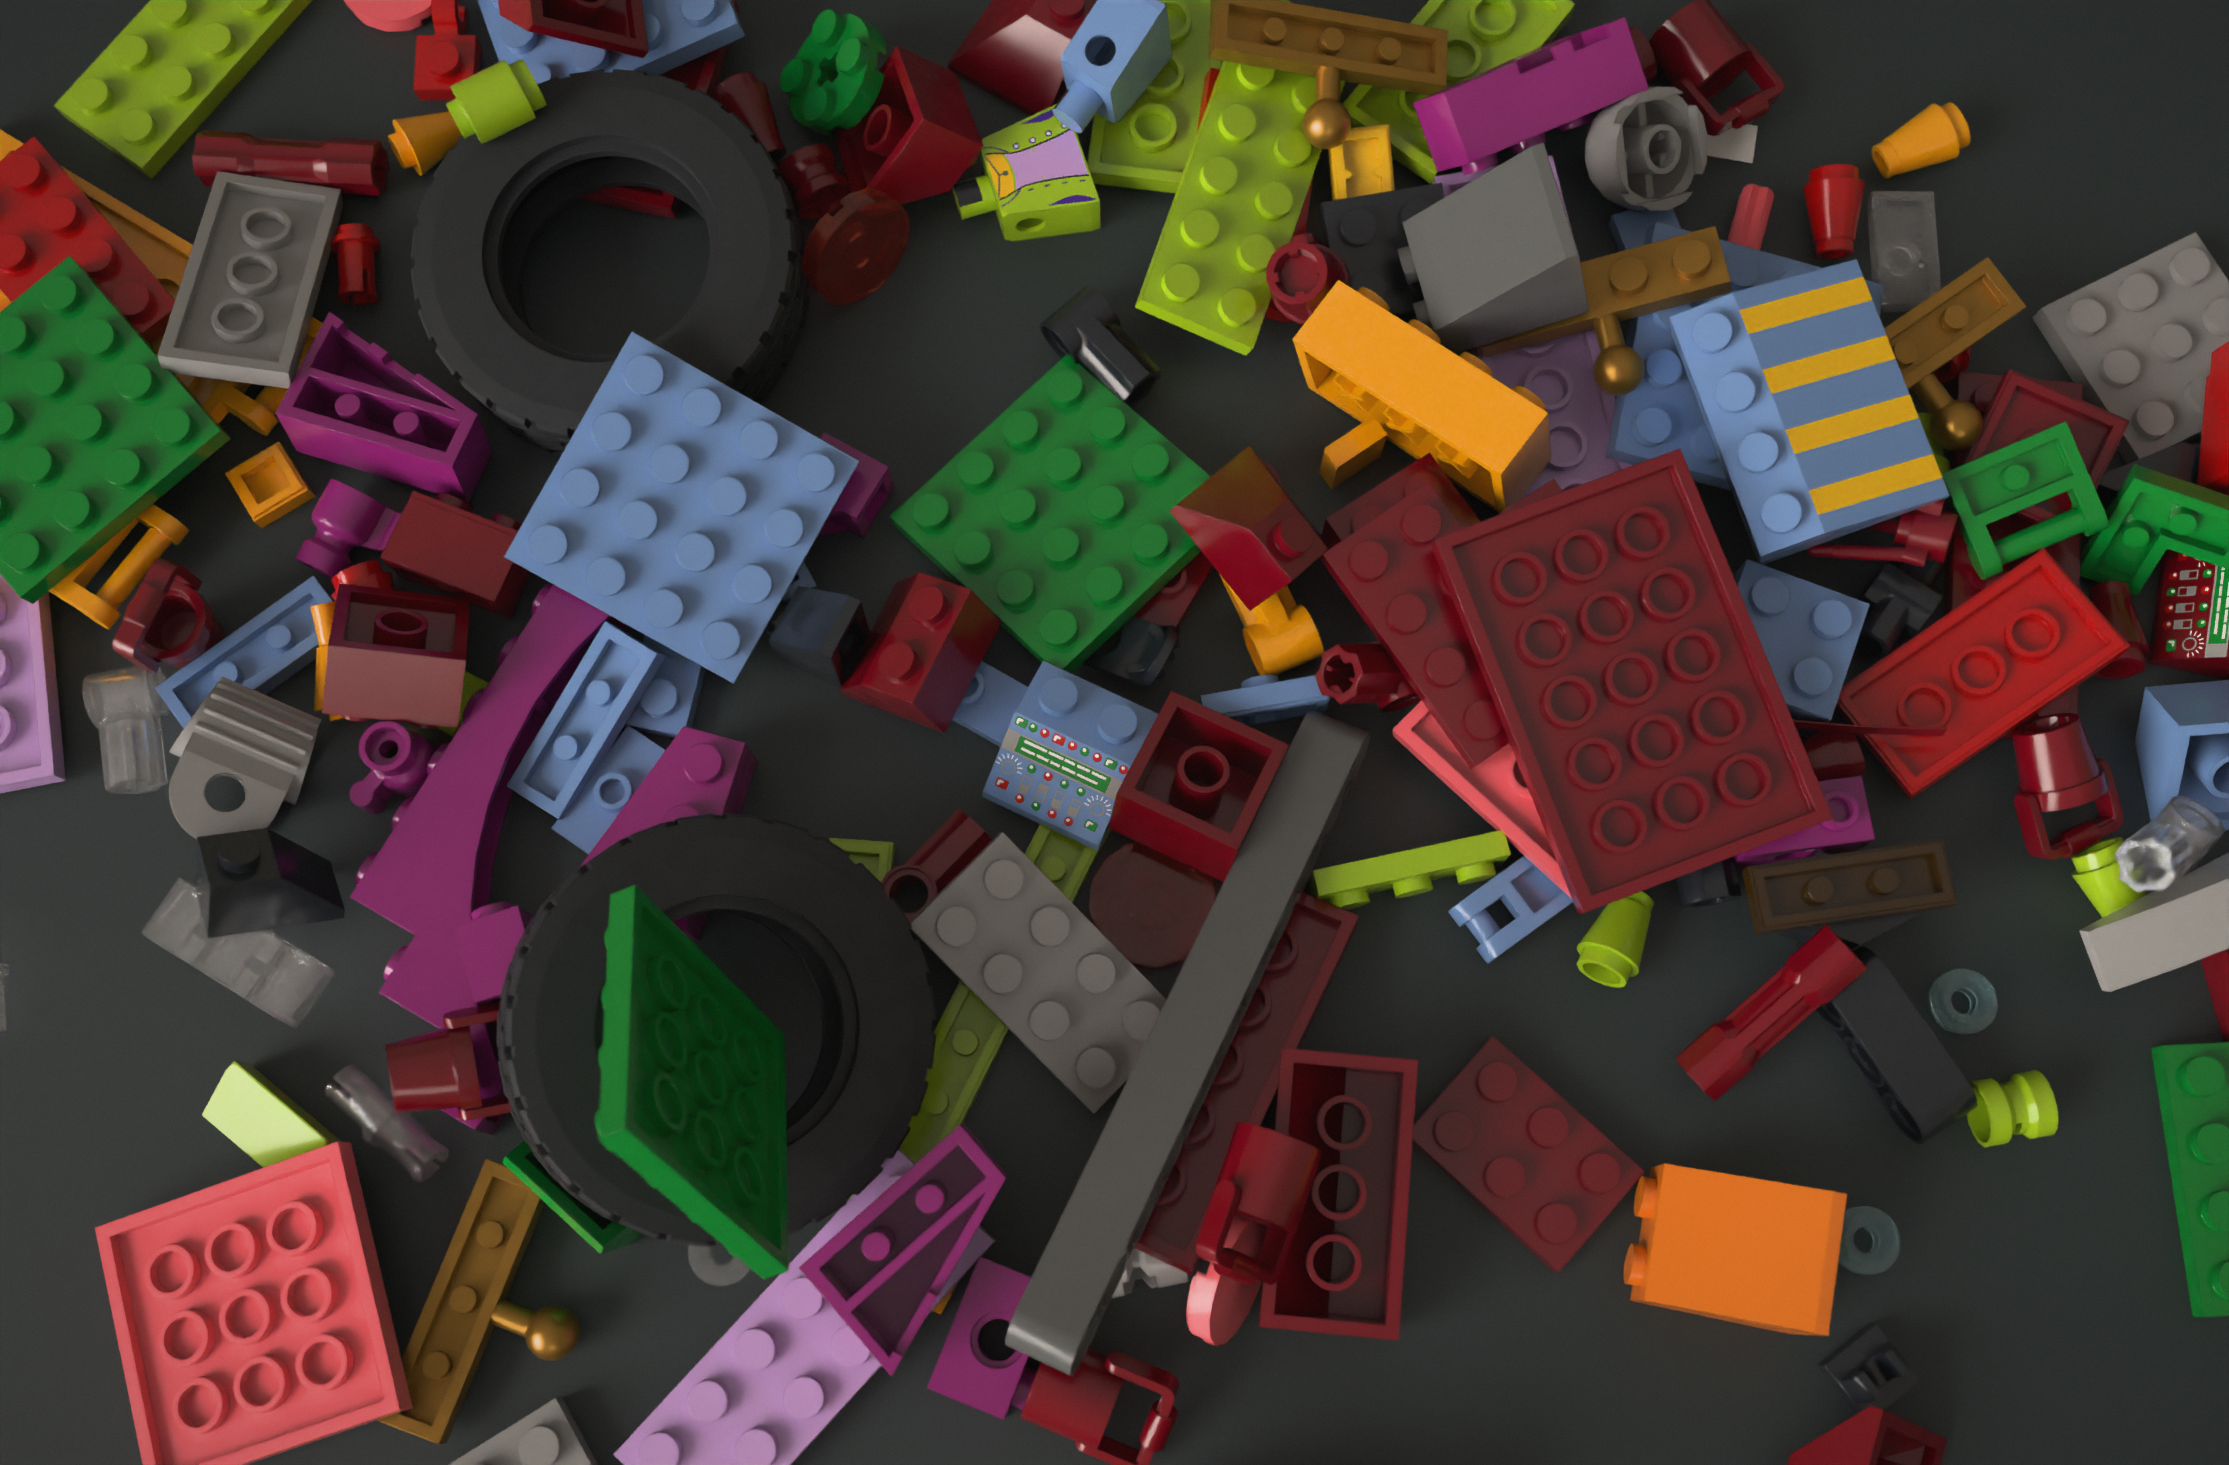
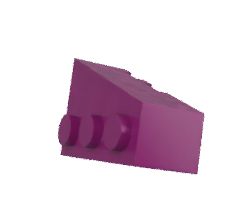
[579,726,757,941]
[799,1122,1008,1377]

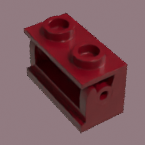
[380,491,531,620]

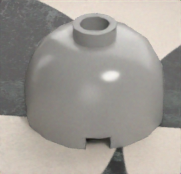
[1585,87,1708,211]

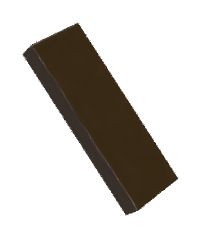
[1742,839,1958,935]

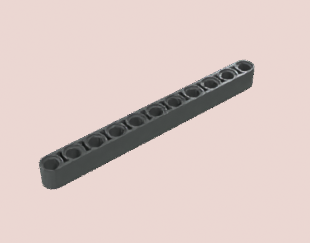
[1005,709,1371,1376]

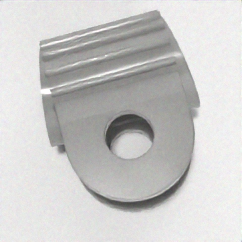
[169,677,321,839]

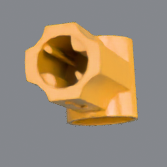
[1219,573,1324,675]

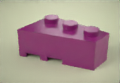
[1413,17,1649,176]
[276,312,493,503]

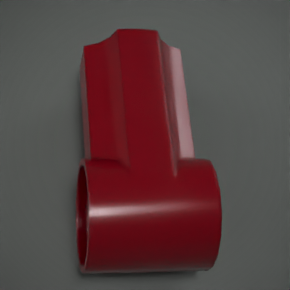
[1315,640,1421,713]
[881,809,992,932]

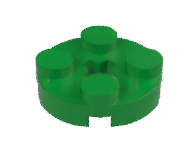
[780,9,887,136]

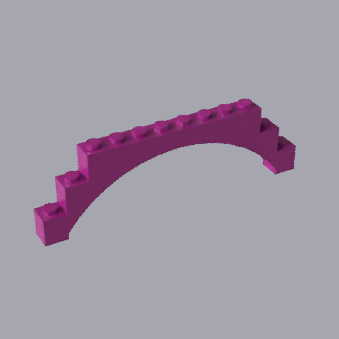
[350,432,895,1135]

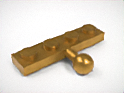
[1208,0,1448,149]
[1481,226,1731,396]
[1884,257,2027,451]
[377,1159,581,1445]

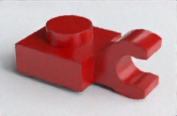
[413,0,482,101]

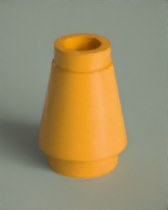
[1872,102,1971,179]

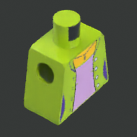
[952,104,1101,241]

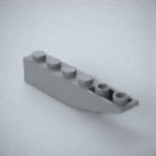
[2079,852,2229,992]

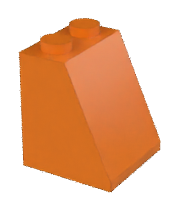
[1623,1164,1847,1336]

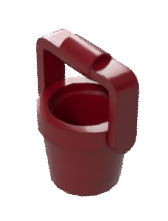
[1266,233,1352,326]
[112,558,225,673]
[2012,713,2124,860]
[385,1002,511,1120]

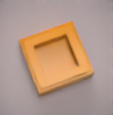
[1319,417,1388,489]
[225,441,316,529]

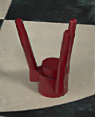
[1806,499,1959,567]

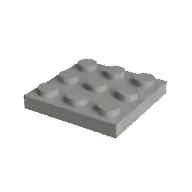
[2032,232,2229,464]

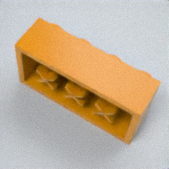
[1292,280,1551,513]

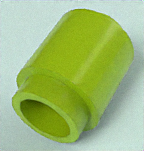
[446,59,547,145]

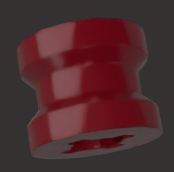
[778,144,852,220]

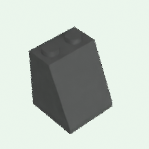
[1397,142,1589,354]

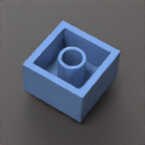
[1733,559,1870,737]

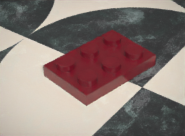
[1412,1036,1645,1273]

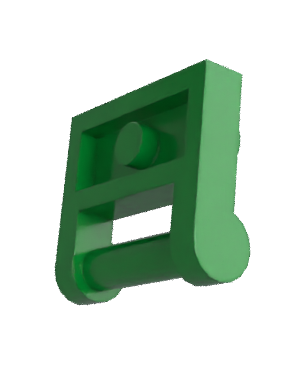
[1941,421,2108,580]

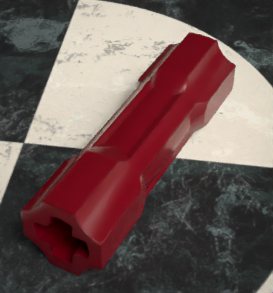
[192,130,389,196]
[1676,924,1868,1101]

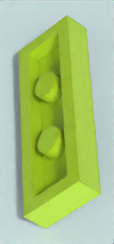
[1308,830,1511,910]

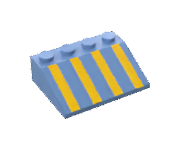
[1670,259,1950,565]

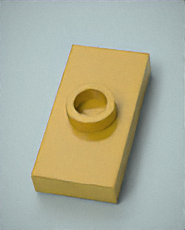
[1328,124,1395,200]

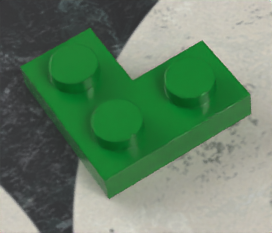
[2080,464,2229,595]

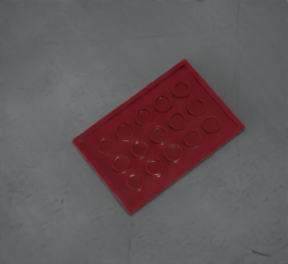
[1431,448,1833,914]

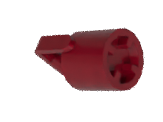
[1649,0,1784,136]
[1196,1122,1322,1285]
[1020,1348,1179,1465]

